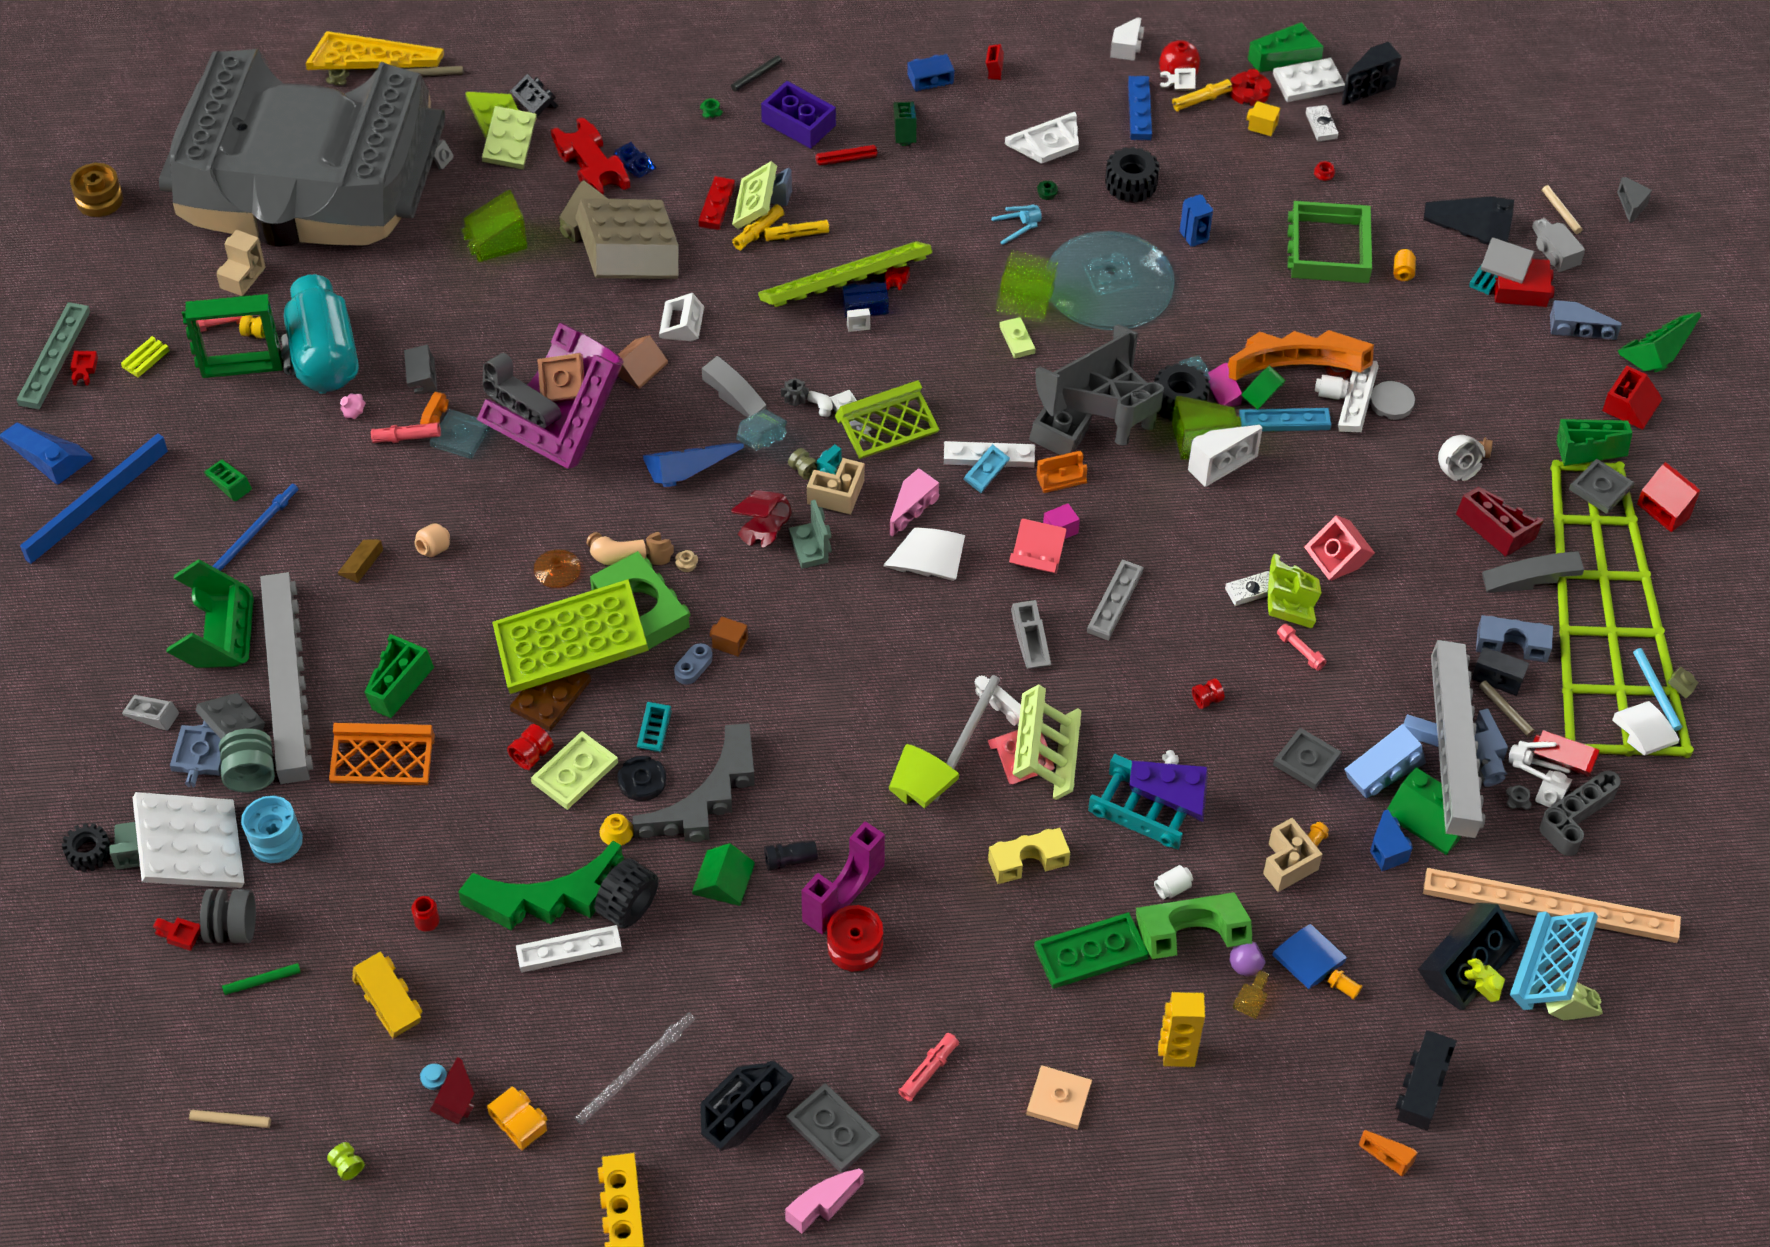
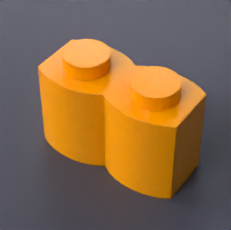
[487,1086,547,1150]

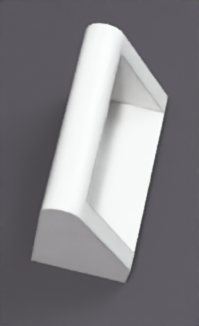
[659,293,704,341]

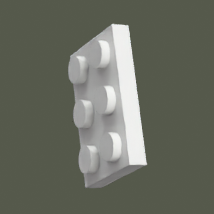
[1273,58,1345,102]

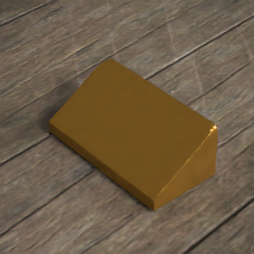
[338,540,383,583]

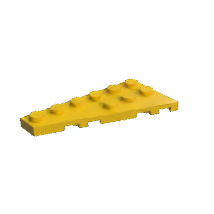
[306,31,444,70]

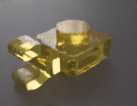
[1233,970,1269,1019]

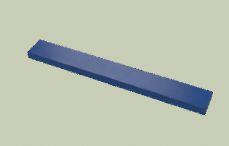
[20,433,168,564]

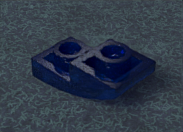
[614,142,656,178]

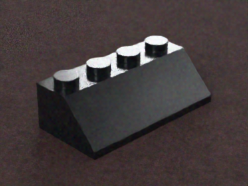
[1418,903,1521,1010]

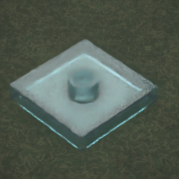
[430,409,491,459]

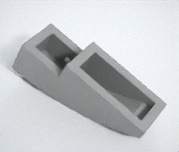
[702,356,766,420]
[1011,600,1051,669]

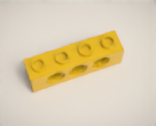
[1158,992,1205,1067]
[598,1153,644,1247]

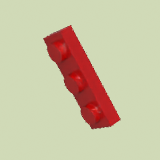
[698,176,735,230]

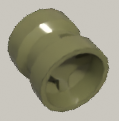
[788,448,817,480]

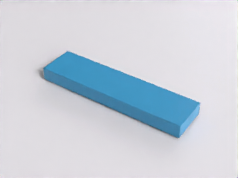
[1239,408,1331,431]

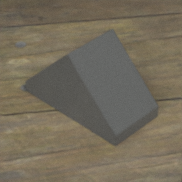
[1617,177,1652,223]

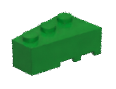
[1248,22,1324,72]
[1556,419,1633,466]
[365,634,434,718]

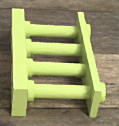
[1013,685,1081,800]

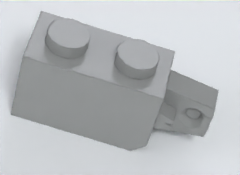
[1532,218,1585,272]

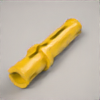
[1172,79,1232,111]
[732,204,784,250]
[764,219,829,241]

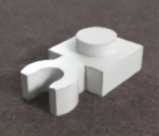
[1160,68,1196,91]

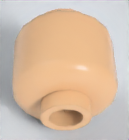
[415,523,450,557]

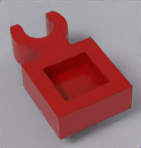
[885,266,910,290]
[71,351,98,386]

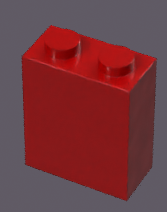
[1494,259,1555,307]

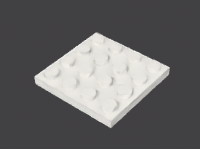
[133,792,245,888]

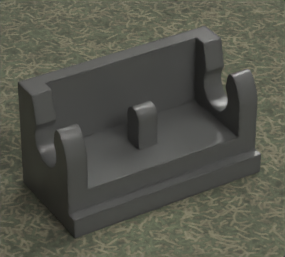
[404,344,438,394]

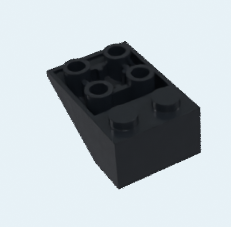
[1341,41,1402,105]

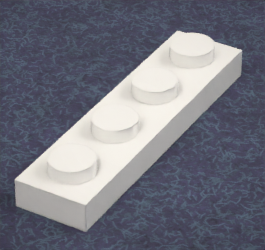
[1338,361,1378,432]
[944,441,1035,468]
[516,925,622,972]

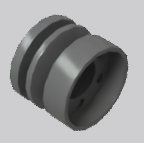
[200,889,256,944]

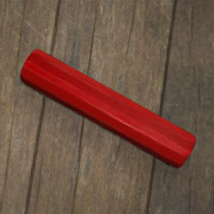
[816,145,877,166]

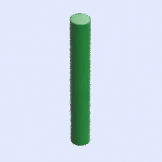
[222,963,301,995]

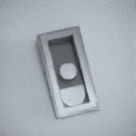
[122,695,179,730]

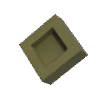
[1668,666,1699,698]

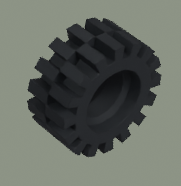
[62,823,111,872]

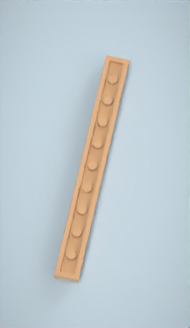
[1423,868,1681,943]

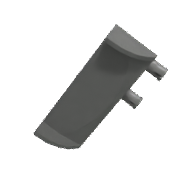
[1036,324,1164,445]

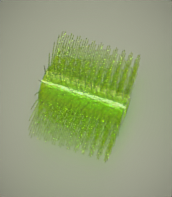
[996,249,1058,323]

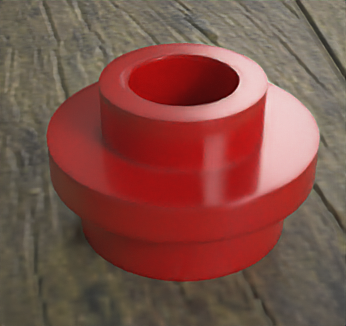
[1314,161,1335,181]

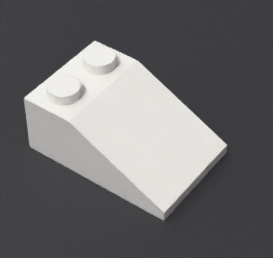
[1188,425,1263,487]

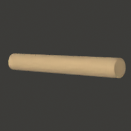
[1542,185,1582,234]
[189,1110,271,1128]

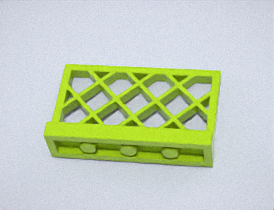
[835,380,939,459]

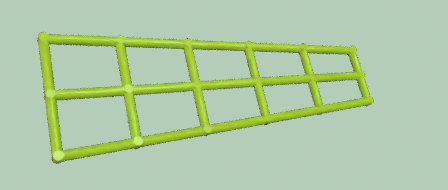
[1550,460,1694,758]

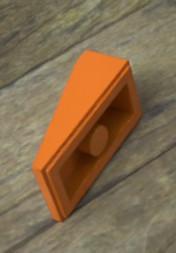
[1359,1130,1418,1176]

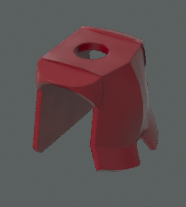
[731,490,792,548]

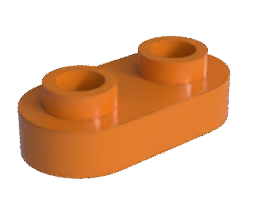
[420,392,449,424]

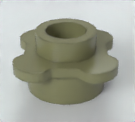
[326,69,349,85]

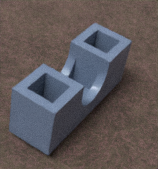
[1476,615,1553,662]

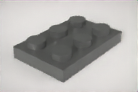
[786,1083,880,1173]

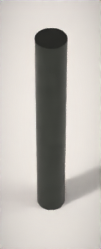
[731,55,782,92]

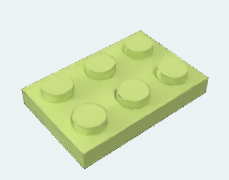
[482,106,536,169]
[732,161,777,229]
[531,731,618,810]

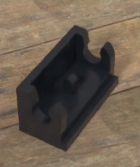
[1471,647,1529,696]

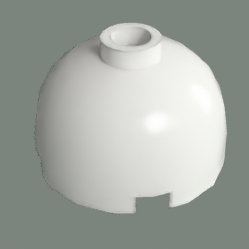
[1438,435,1485,481]

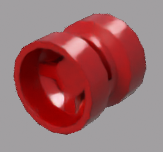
[1192,678,1225,709]

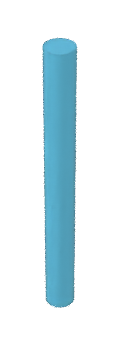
[1633,648,1682,731]

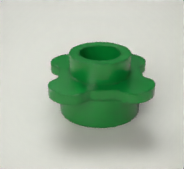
[700,98,722,118]

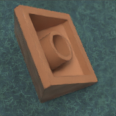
[618,335,668,389]

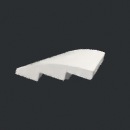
[884,528,965,581]

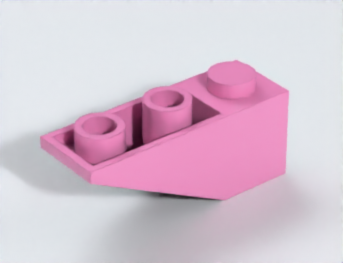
[890,468,939,537]

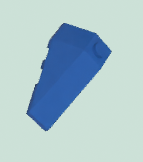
[0,423,93,485]
[643,443,744,487]

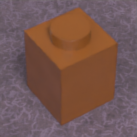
[710,616,748,657]

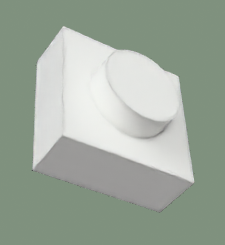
[847,308,870,332]

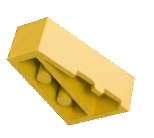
[352,951,422,1038]

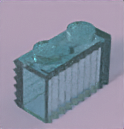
[736,409,787,451]

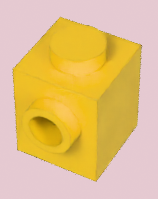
[1246,101,1280,137]

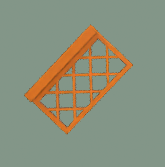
[329,723,435,785]

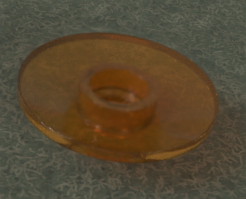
[534,549,581,588]

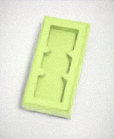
[1000,317,1035,359]

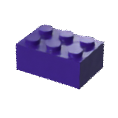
[761,81,836,149]

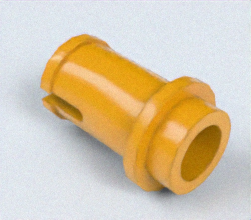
[1307,822,1329,847]
[1328,970,1363,1000]

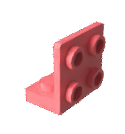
[1009,519,1067,574]
[988,730,1055,784]

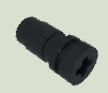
[764,840,818,871]

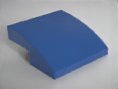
[1272,924,1347,989]

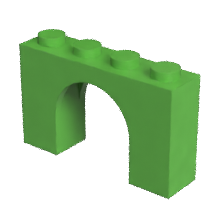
[590,551,690,653]
[1136,892,1252,959]

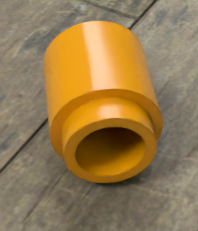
[1393,249,1416,281]

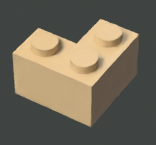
[216,230,266,296]
[807,458,865,515]
[1263,818,1322,892]

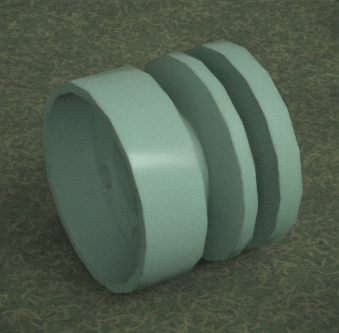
[219,728,275,793]

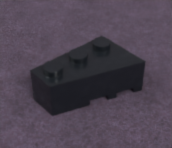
[1395,1030,1457,1131]

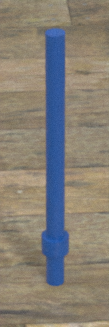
[213,484,299,571]

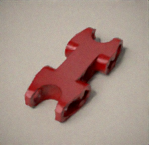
[551,117,630,195]

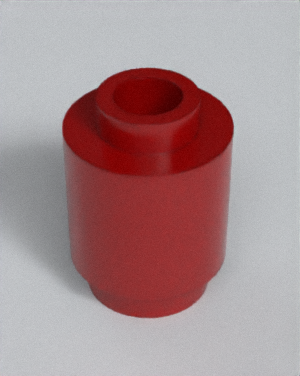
[411,896,440,932]

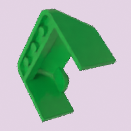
[166,559,254,668]

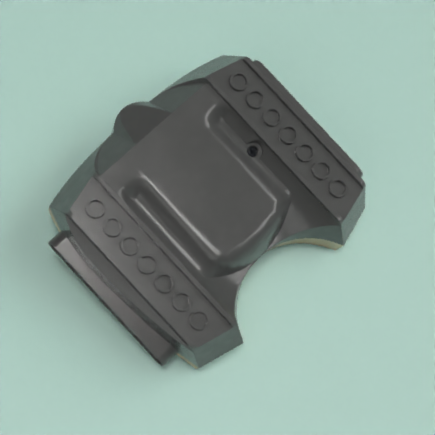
[159,49,445,247]

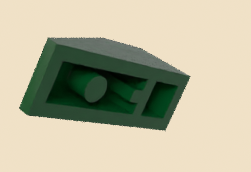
[893,102,916,146]

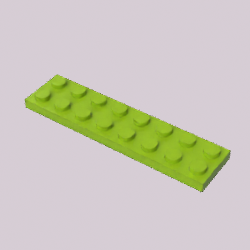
[758,241,932,307]

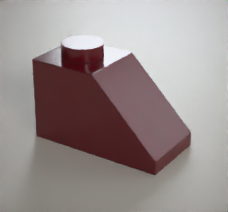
[429,1057,475,1125]

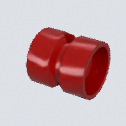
[507,724,554,770]

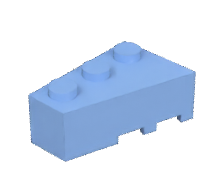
[1345,724,1426,799]

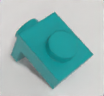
[817,444,842,475]

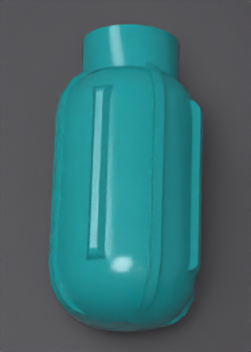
[284,274,358,394]

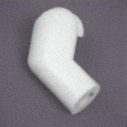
[807,391,833,417]

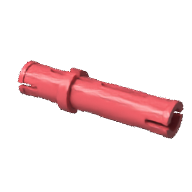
[371,423,441,444]
[898,1033,959,1102]

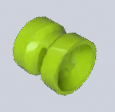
[327,1142,365,1181]

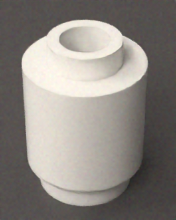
[1315,375,1348,400]
[1154,865,1193,899]

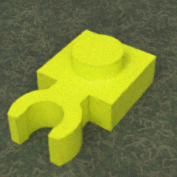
[1464,959,1505,1002]

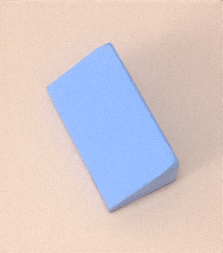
[1403,714,1438,747]

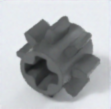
[781,378,809,406]

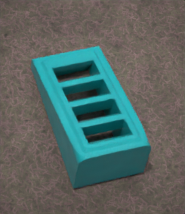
[637,702,672,753]

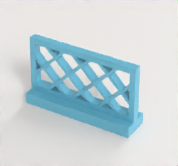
[1510,911,1598,1010]

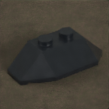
[700,1061,794,1151]

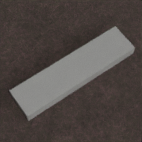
[1087,560,1144,641]

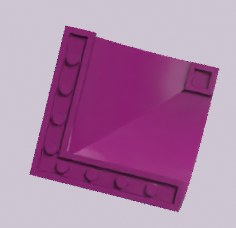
[477,323,624,469]

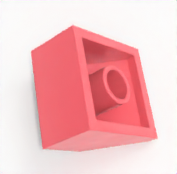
[1304,515,1375,581]

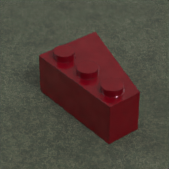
[1456,486,1544,557]

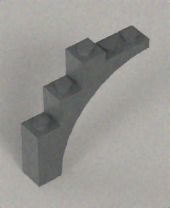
[633,723,755,842]

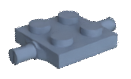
[170,721,222,787]

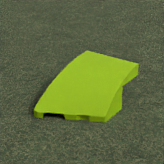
[1268,554,1321,628]
[889,744,959,808]

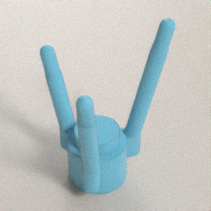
[991,204,1042,245]

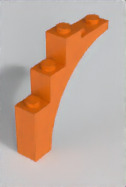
[1228,330,1374,380]

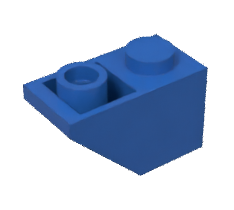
[1370,809,1412,871]

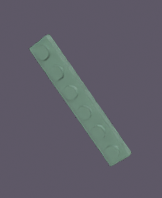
[17,302,90,410]

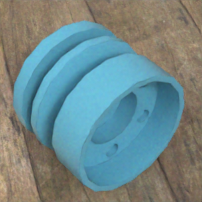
[241,796,303,863]

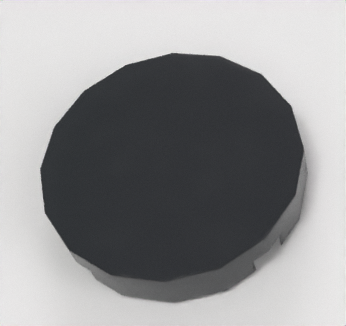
[617,756,667,801]

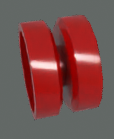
[827,905,883,972]

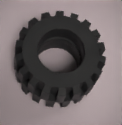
[1105,147,1159,202]
[1154,363,1210,423]
[595,858,659,929]

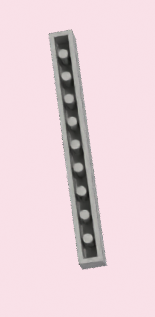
[260,572,313,784]
[1431,640,1485,838]

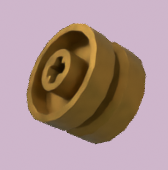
[70,163,123,217]

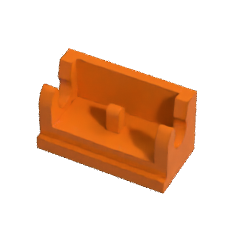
[1037,451,1087,493]

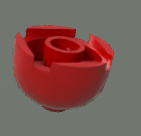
[1159,40,1200,75]

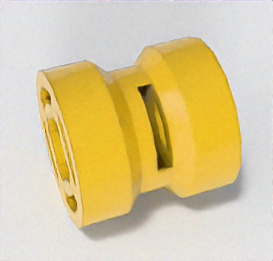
[239,315,265,339]

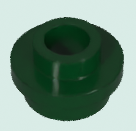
[1037,181,1058,200]

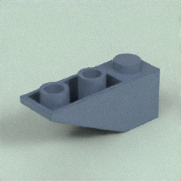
[1550,300,1621,340]

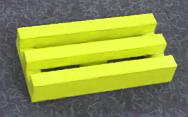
[121,336,170,378]

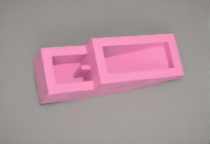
[785,1168,864,1233]

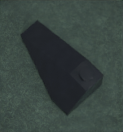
[1423,196,1514,245]

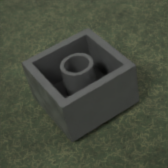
[1029,407,1093,455]

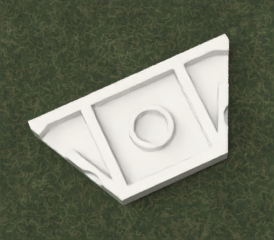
[1005,112,1079,163]

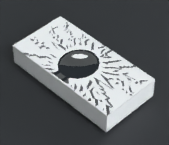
[1306,105,1338,142]
[1225,571,1269,606]

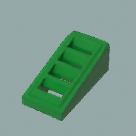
[204,459,252,501]

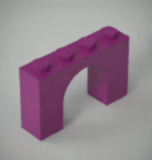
[801,821,885,935]

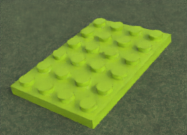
[492,579,649,694]

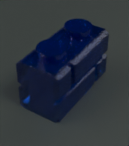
[842,282,889,318]

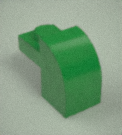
[1241,365,1286,410]

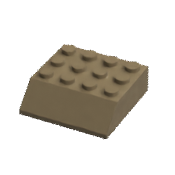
[575,198,679,279]

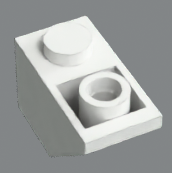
[1110,18,1144,61]

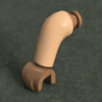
[586,532,674,565]

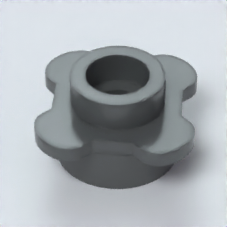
[1506,785,1532,810]

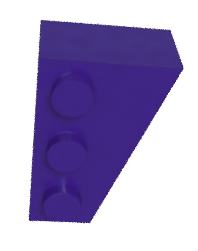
[1129,761,1208,822]

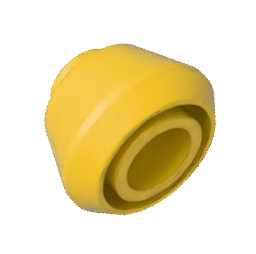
[600,814,634,845]

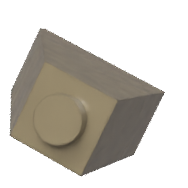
[559,180,608,243]

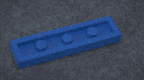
[1128,76,1152,140]

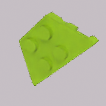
[466,92,518,140]

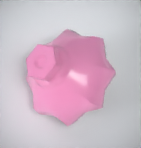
[340,393,366,419]

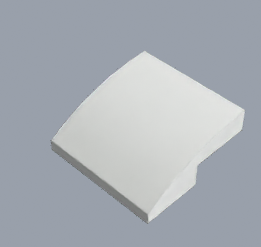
[1612,701,1679,756]

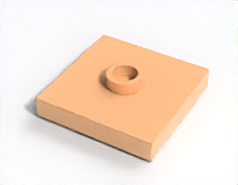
[1027,1065,1092,1130]

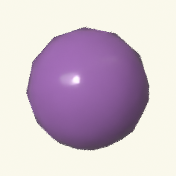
[1230,942,1265,977]

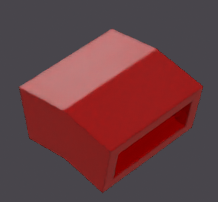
[985,44,1004,80]

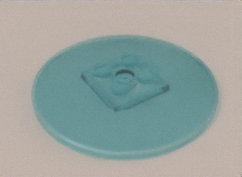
[1045,231,1175,330]

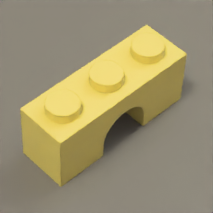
[988,828,1070,884]

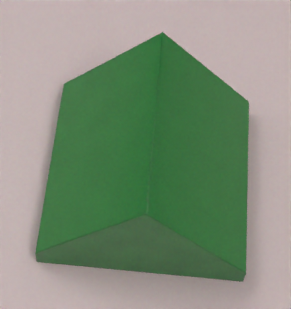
[692,843,755,906]

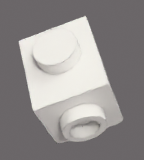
[1535,770,1572,807]

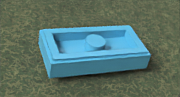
[963,444,1010,493]

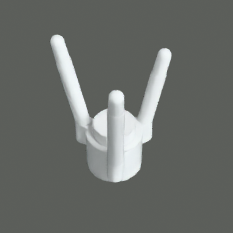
[1509,741,1571,782]

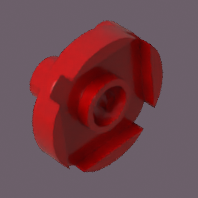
[1230,69,1271,106]

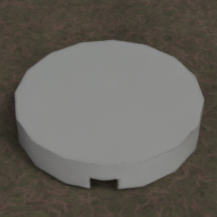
[1370,381,1415,420]

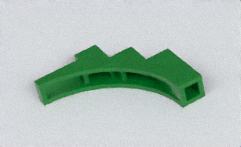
[458,841,624,931]

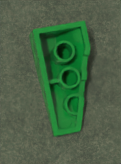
[1618,312,1701,372]

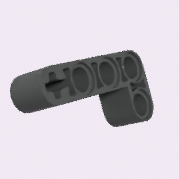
[483,353,562,429]
[1540,771,1621,856]

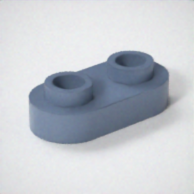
[674,643,713,685]

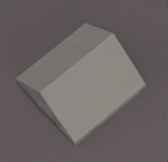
[1480,237,1535,284]

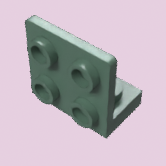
[789,500,832,569]
[110,822,140,869]

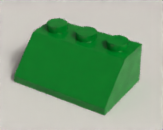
[1387,767,1462,855]

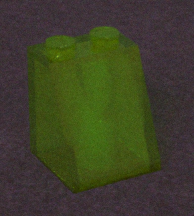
[462,190,528,262]
[1172,396,1241,460]

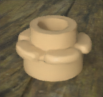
[675,550,698,572]

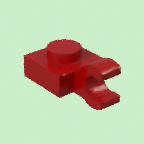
[153,917,201,951]

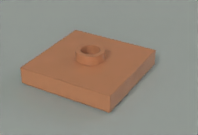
[537,353,584,403]

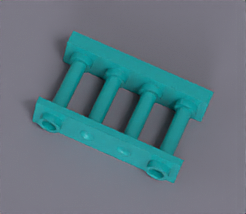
[1088,754,1187,850]

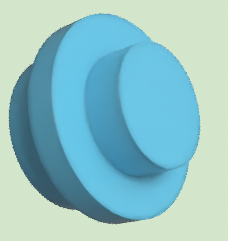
[420,1064,447,1090]

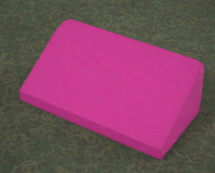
[1205,363,1242,409]

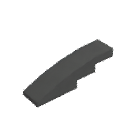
[1482,551,1584,593]

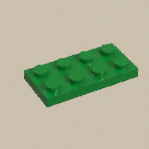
[1034,912,1149,989]

